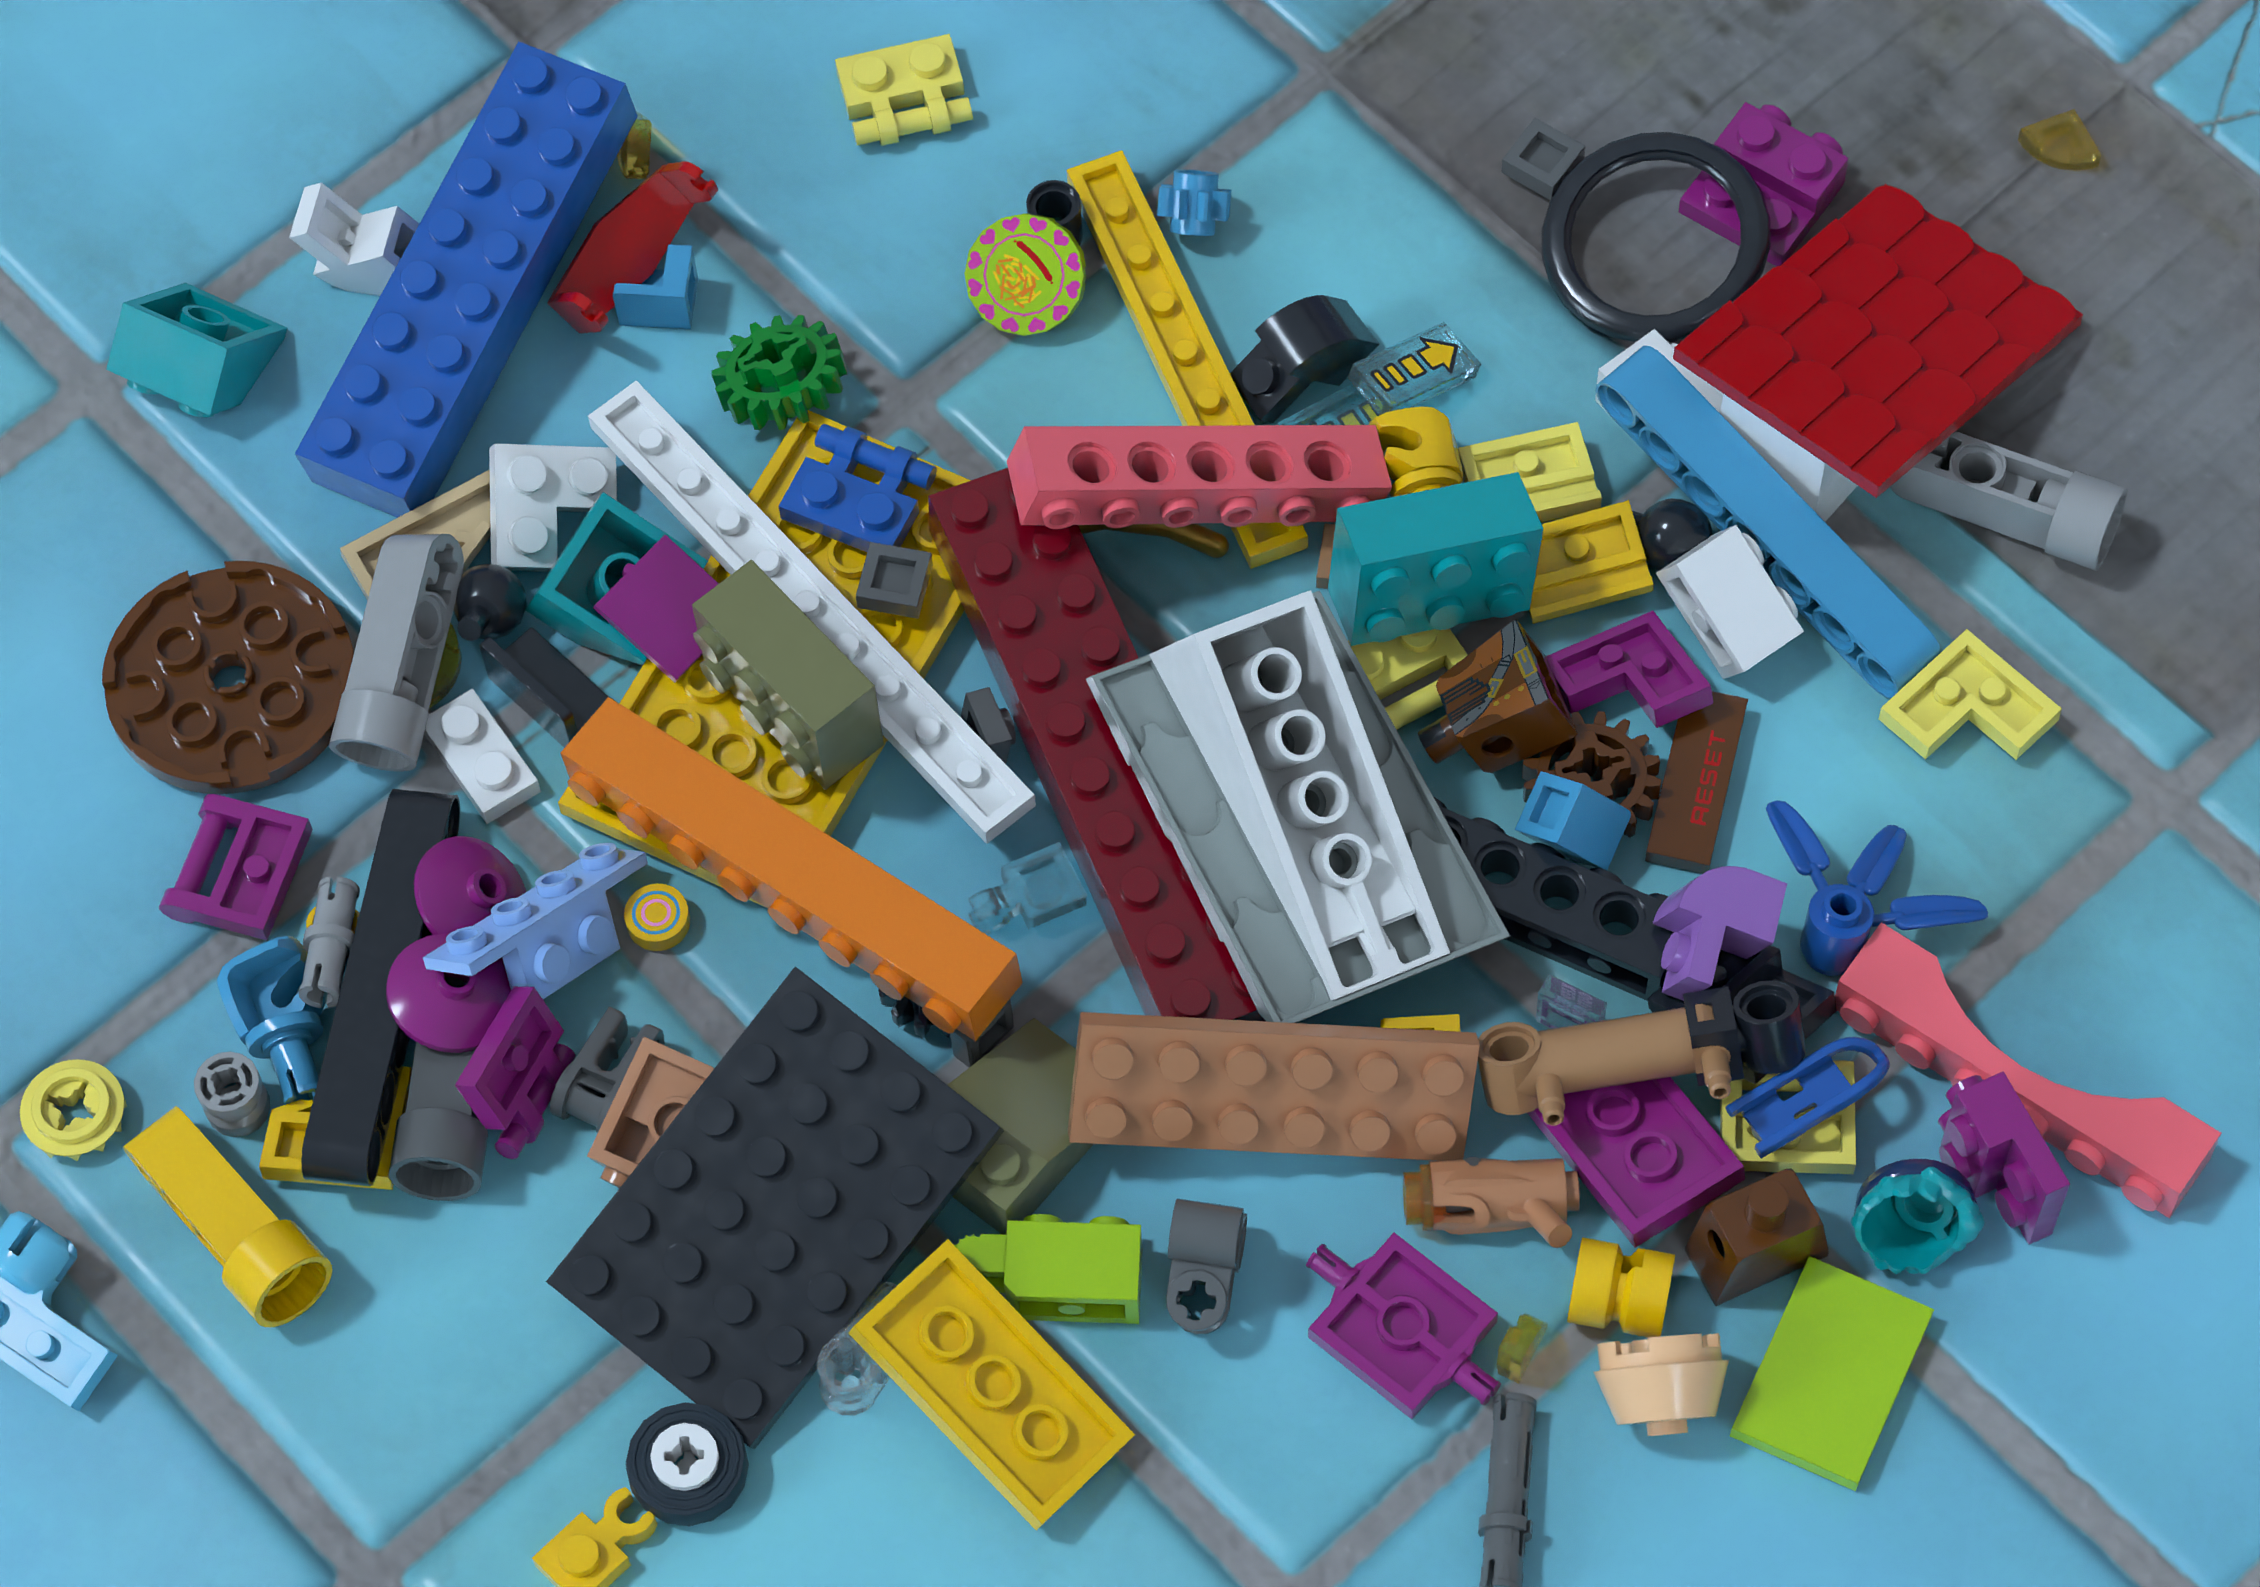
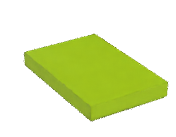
[1730,1256,1934,1491]

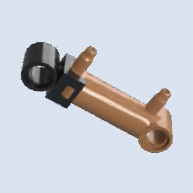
[1478,981,1806,1126]

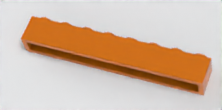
[560,697,1023,1041]

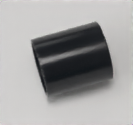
[1026,180,1083,246]

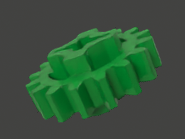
[711,315,847,430]

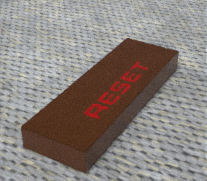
[1645,691,1748,874]

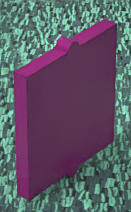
[594,535,719,683]

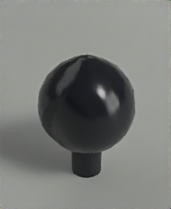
[1632,498,1713,571]
[453,564,527,641]

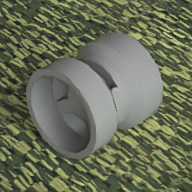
[194,1051,271,1137]

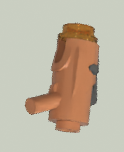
[1403,1157,1580,1248]

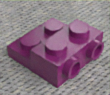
[1678,102,1849,266]
[1938,1071,2070,1245]

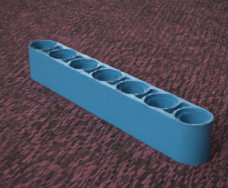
[1595,345,1941,699]

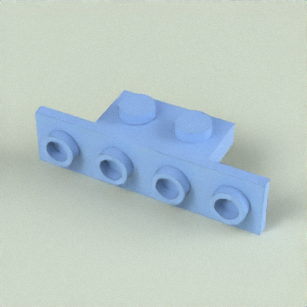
[423,843,648,999]

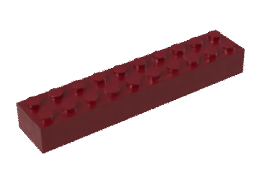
[928,468,1266,1022]

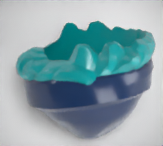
[1850,1159,1985,1274]

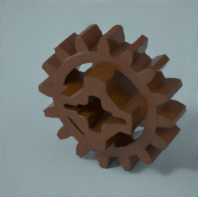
[1522,711,1661,838]

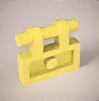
[835,34,973,146]

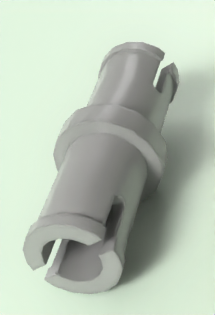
[299,876,360,1008]

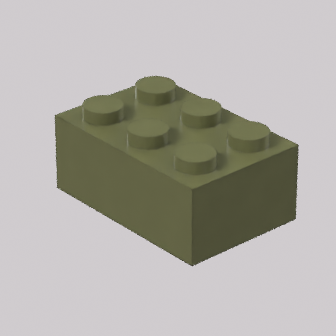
[692,559,884,790]

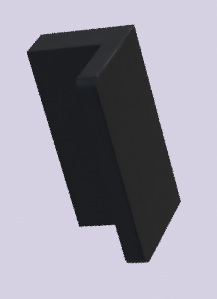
[479,627,608,748]

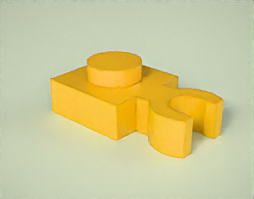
[532,1487,658,1587]

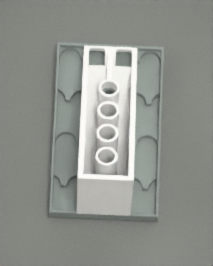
[1086,590,1510,1023]

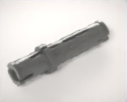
[1478,1392,1537,1587]

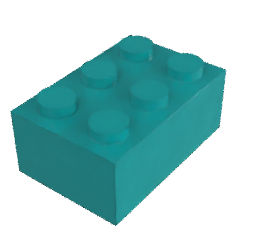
[1328,472,1543,646]

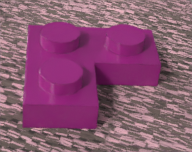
[1546,611,1713,728]

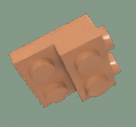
[587,1036,714,1188]

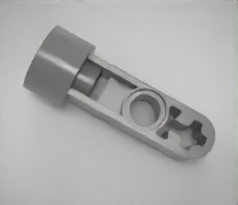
[1890,431,2128,571]
[329,534,464,772]

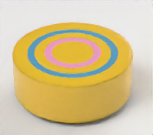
[624,883,690,951]

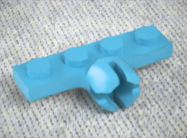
[0,1211,118,1411]

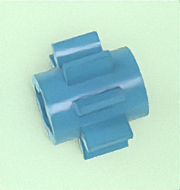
[1157,169,1231,236]

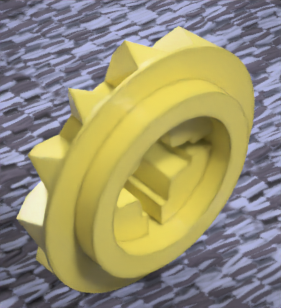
[20,1059,127,1162]

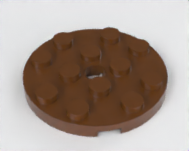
[102,561,354,794]

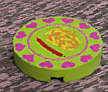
[964,213,1086,336]

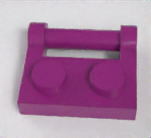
[159,794,313,940]

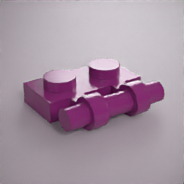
[455,986,576,1159]

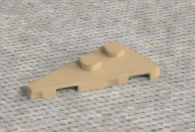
[340,470,491,601]

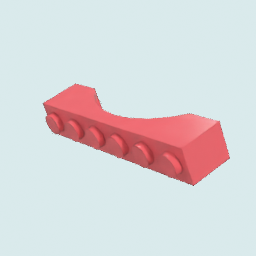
[1835,922,2221,1219]

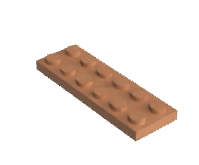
[1068,1012,1480,1161]

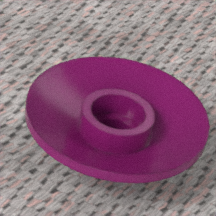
[414,836,526,935]
[386,933,511,1053]

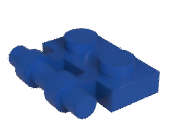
[778,424,937,552]

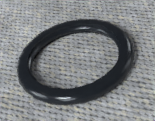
[1542,132,1771,342]

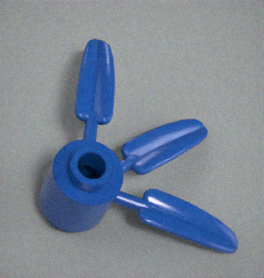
[1766,800,1988,976]

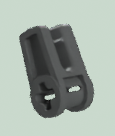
[550,1006,665,1134]

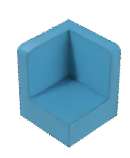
[613,244,698,329]
[1515,771,1631,870]

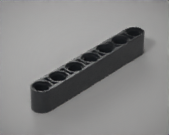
[301,789,460,1186]

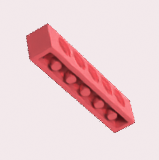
[1006,425,1392,529]

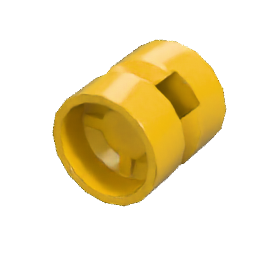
[1567,1237,1675,1338]

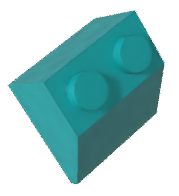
[106,283,288,418]
[525,492,708,665]

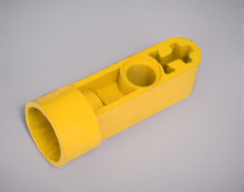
[123,1106,332,1328]

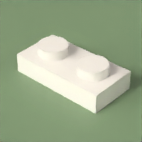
[424,688,541,824]

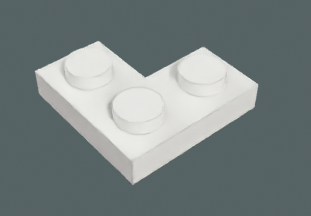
[489,444,617,572]

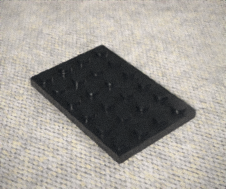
[546,966,1005,1449]

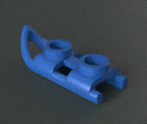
[1725,1037,1890,1159]

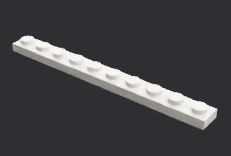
[588,380,1036,844]

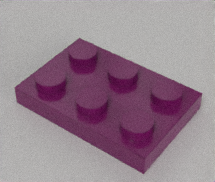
[1527,1077,1745,1248]

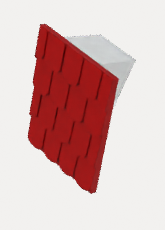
[1673,184,2083,522]

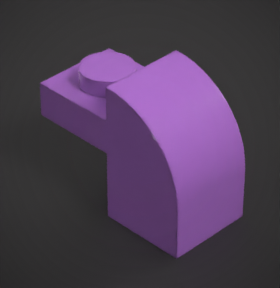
[1653,866,1787,1001]

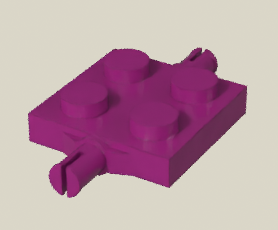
[1306,1232,1501,1419]

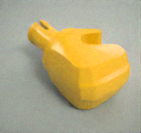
[1369,407,1463,497]

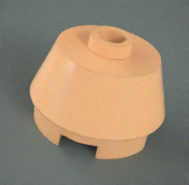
[1593,1333,1729,1436]

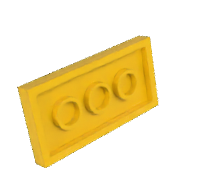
[849,1239,1135,1531]

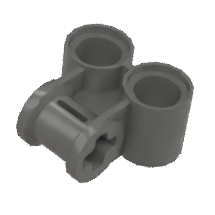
[1166,1199,1247,1334]

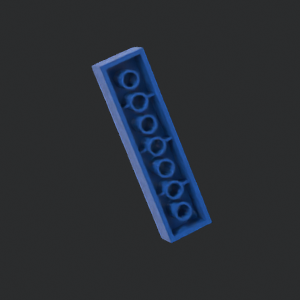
[295,41,638,518]

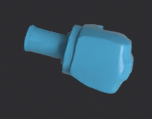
[217,936,326,1105]

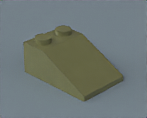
[948,1018,1094,1235]

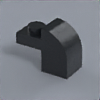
[1230,295,1379,423]

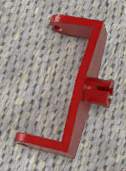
[547,161,718,334]

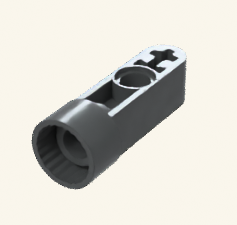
[389,977,488,1201]

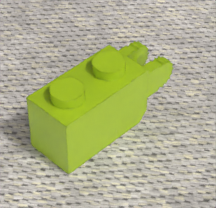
[954,1214,1143,1324]

